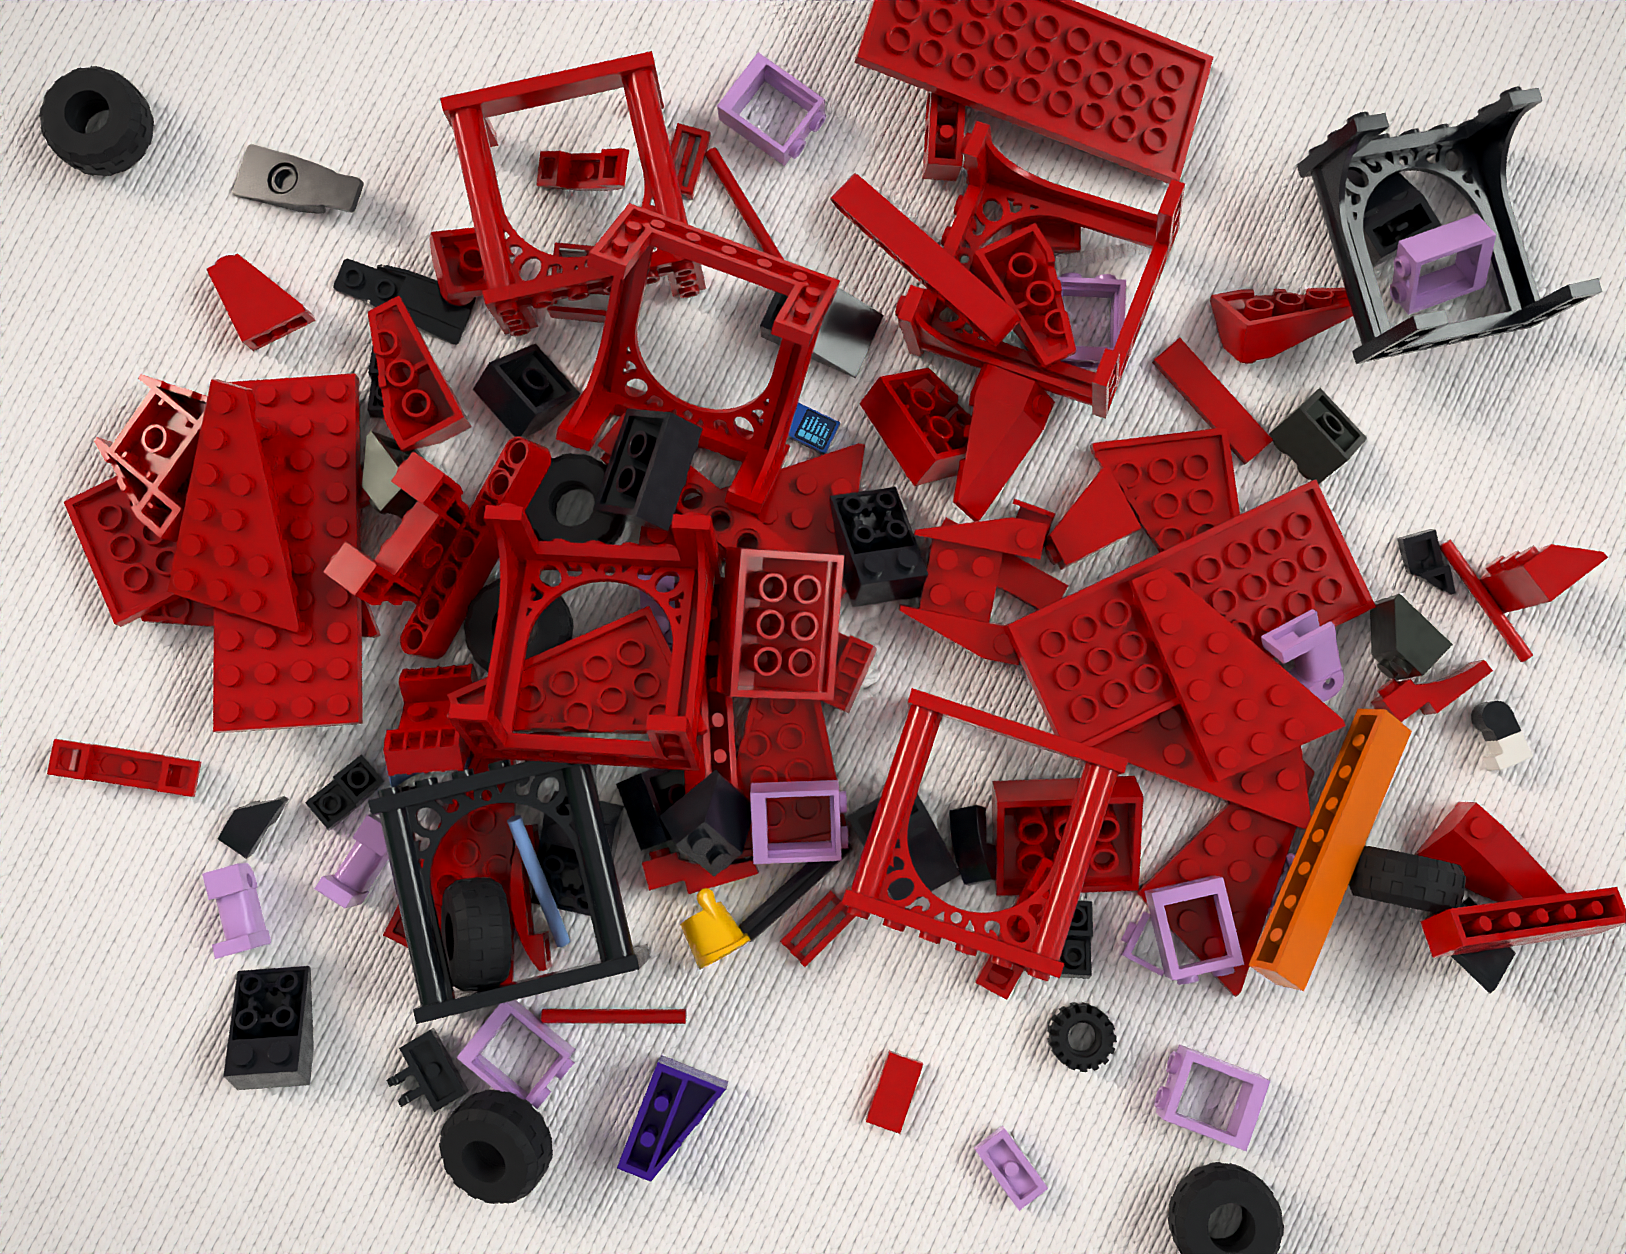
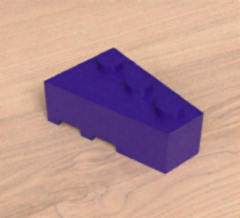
[617,1055,729,1182]

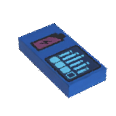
[788,402,840,455]

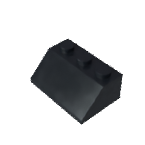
[593,408,703,531]

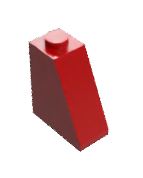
[206,254,316,351]
[1044,465,1142,570]

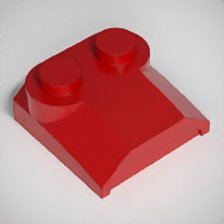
[429,227,487,306]

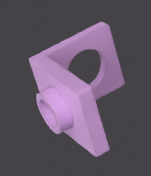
[1121,911,1165,976]

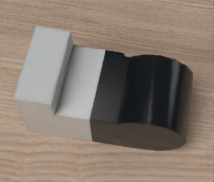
[1471,701,1533,771]

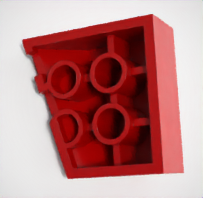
[859,367,972,486]

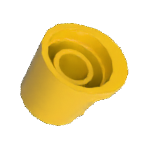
[680,888,751,970]

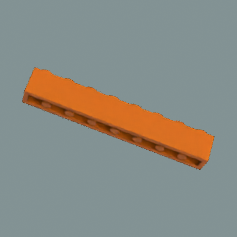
[1248,708,1412,991]

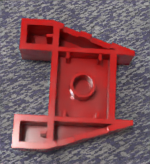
[94,374,269,542]
[323,452,469,605]
[898,517,1048,665]

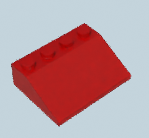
[716,547,844,700]
[992,776,1144,896]

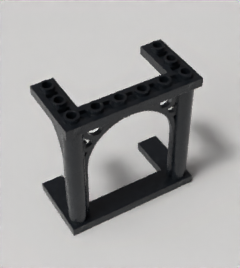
[1297,86,1603,364]
[368,759,651,1024]

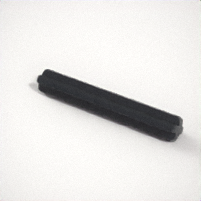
[739,841,853,942]

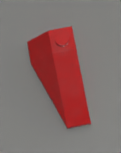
[970,223,1076,369]
[1210,288,1353,364]
[368,296,472,452]
[953,364,1055,522]
[1414,802,1566,902]

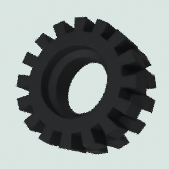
[1047,1002,1117,1072]

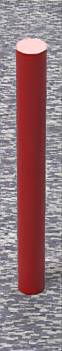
[705,147,784,260]
[1440,539,1533,662]
[541,1009,687,1024]

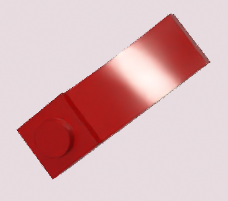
[1371,660,1493,722]
[642,847,759,894]

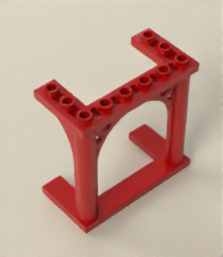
[440,51,706,336]
[895,121,1185,419]
[556,203,840,515]
[448,503,722,771]
[841,688,1129,982]

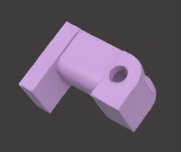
[1261,609,1344,702]
[314,814,389,908]
[202,863,271,959]

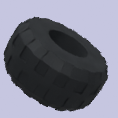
[39,66,154,177]
[525,453,626,545]
[464,578,574,672]
[1348,846,1466,914]
[441,877,512,991]
[439,1090,553,1204]
[1168,1162,1284,1254]

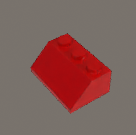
[1480,544,1608,613]

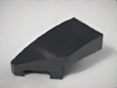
[1397,529,1456,595]
[217,796,289,859]

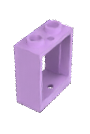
[717,52,826,166]
[1390,213,1496,315]
[1057,273,1126,370]
[750,780,848,864]
[1145,875,1244,985]
[457,1000,576,1109]
[1154,1044,1270,1151]

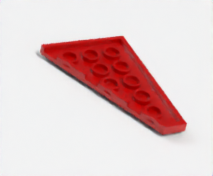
[1090,427,1240,552]
[1092,704,1311,830]
[383,755,516,985]

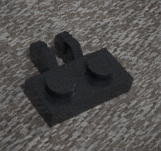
[386,1028,469,1112]

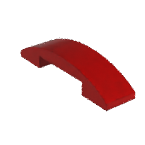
[536,148,629,191]
[47,739,201,797]
[510,824,552,971]
[975,856,1054,1000]

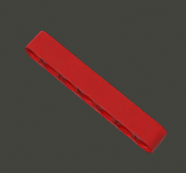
[830,173,1021,347]
[400,436,551,660]

